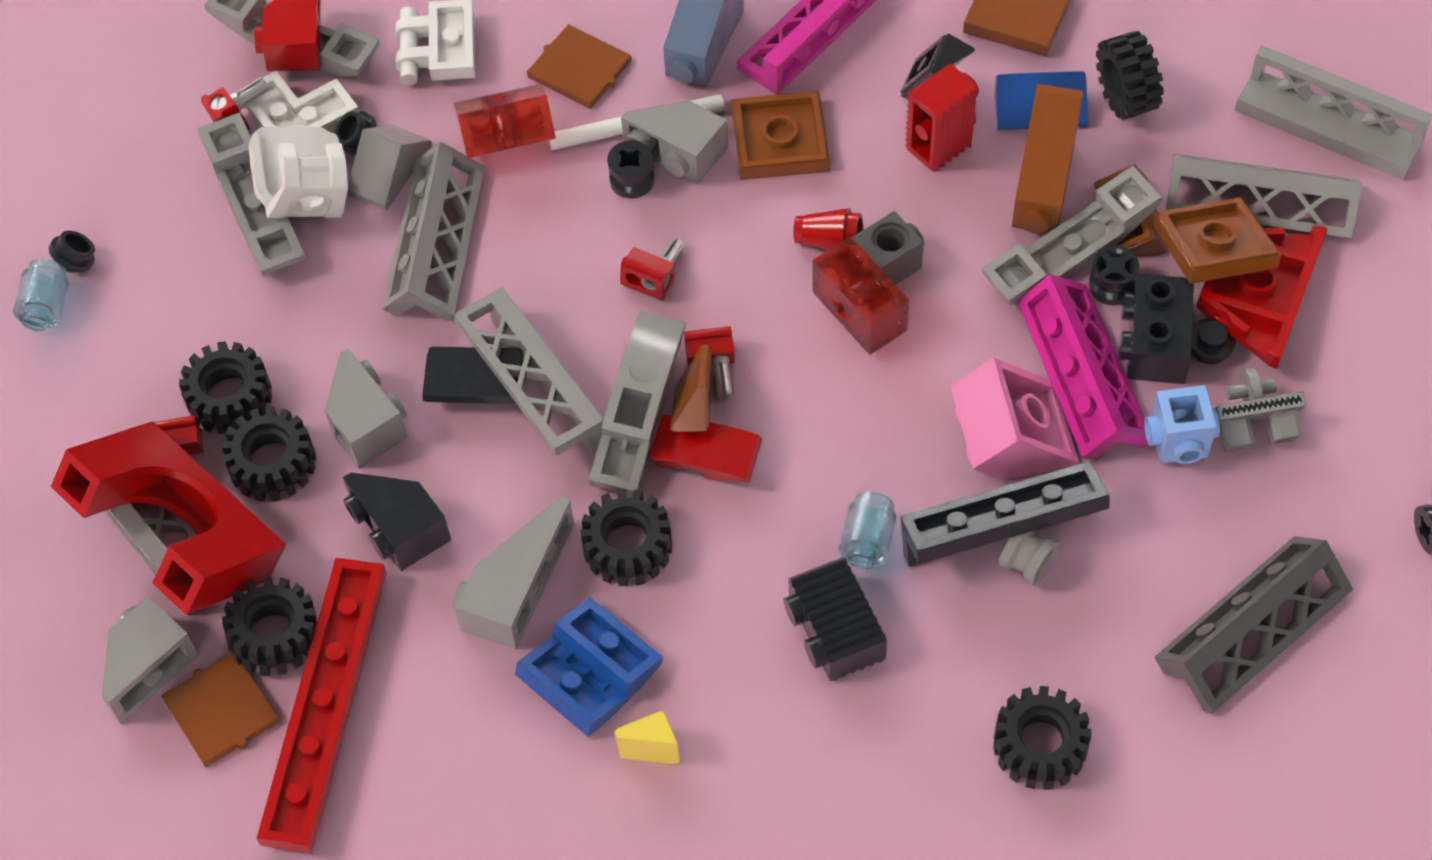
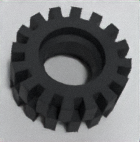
[1096,31,1164,119]
[179,341,272,434]
[222,407,316,502]
[580,489,672,587]
[222,577,317,676]
[993,686,1091,790]

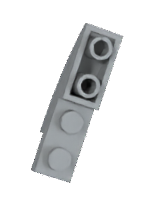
[589,311,686,496]

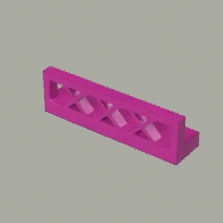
[737,0,876,95]
[1017,274,1148,461]

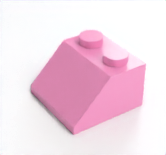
[950,357,1080,480]

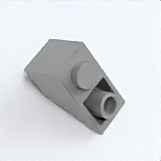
[621,100,728,184]
[325,348,407,468]

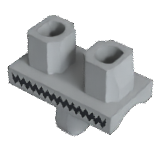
[1215,368,1306,452]

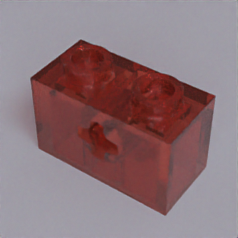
[453,83,556,158]
[812,236,909,355]

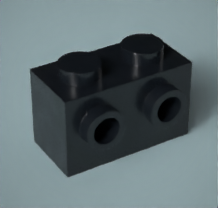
[1119,273,1194,384]

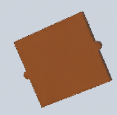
[527,24,632,109]
[161,653,280,768]

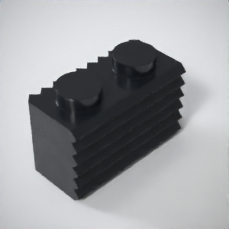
[783,557,887,681]

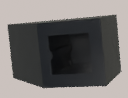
[343,472,451,571]

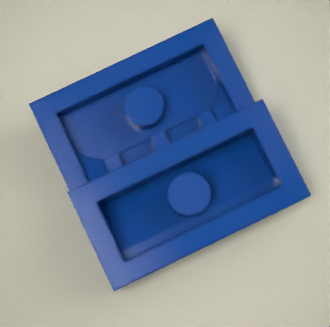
[515,597,663,737]

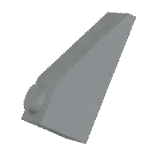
[452,497,574,649]

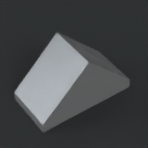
[347,125,432,211]

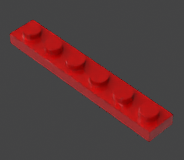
[256,557,387,854]

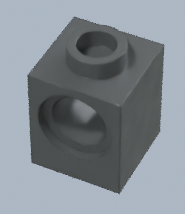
[849,211,924,296]

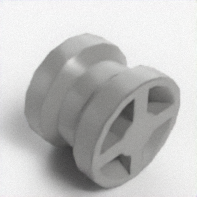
[998,530,1060,586]

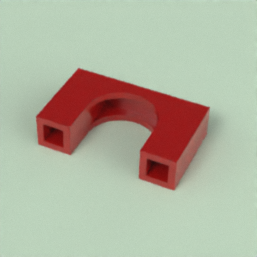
[50,421,287,616]

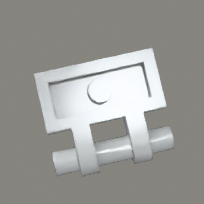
[396,0,475,85]

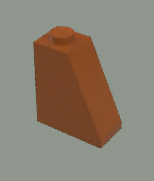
[1012,84,1083,233]

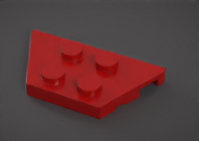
[1196,226,1327,369]

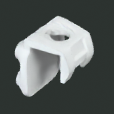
[248,126,348,218]

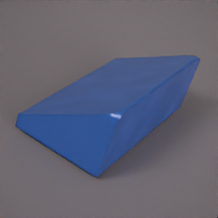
[994,71,1088,130]

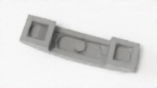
[204,0,380,76]
[197,112,306,276]
[981,166,1162,305]

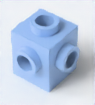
[1144,385,1220,464]

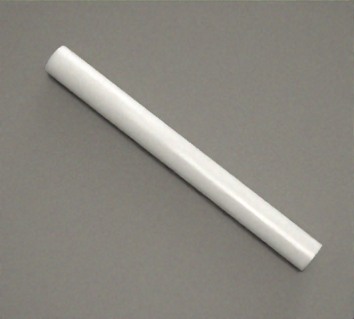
[547,94,725,151]

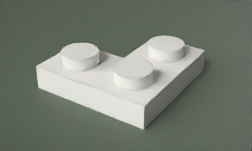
[238,71,359,133]

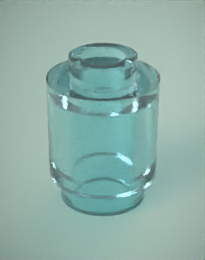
[13,259,69,331]
[839,492,897,570]

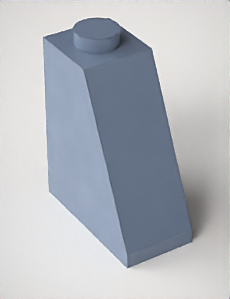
[663,0,744,87]

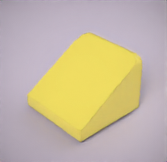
[614,711,680,764]

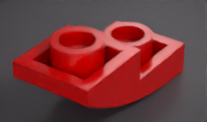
[648,415,763,483]

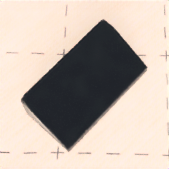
[900,33,975,99]
[422,346,523,404]

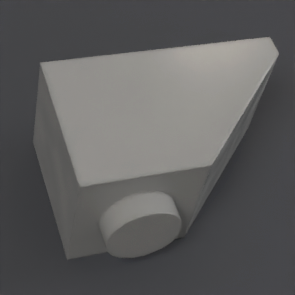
[102,597,199,724]

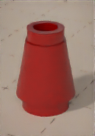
[793,208,864,254]

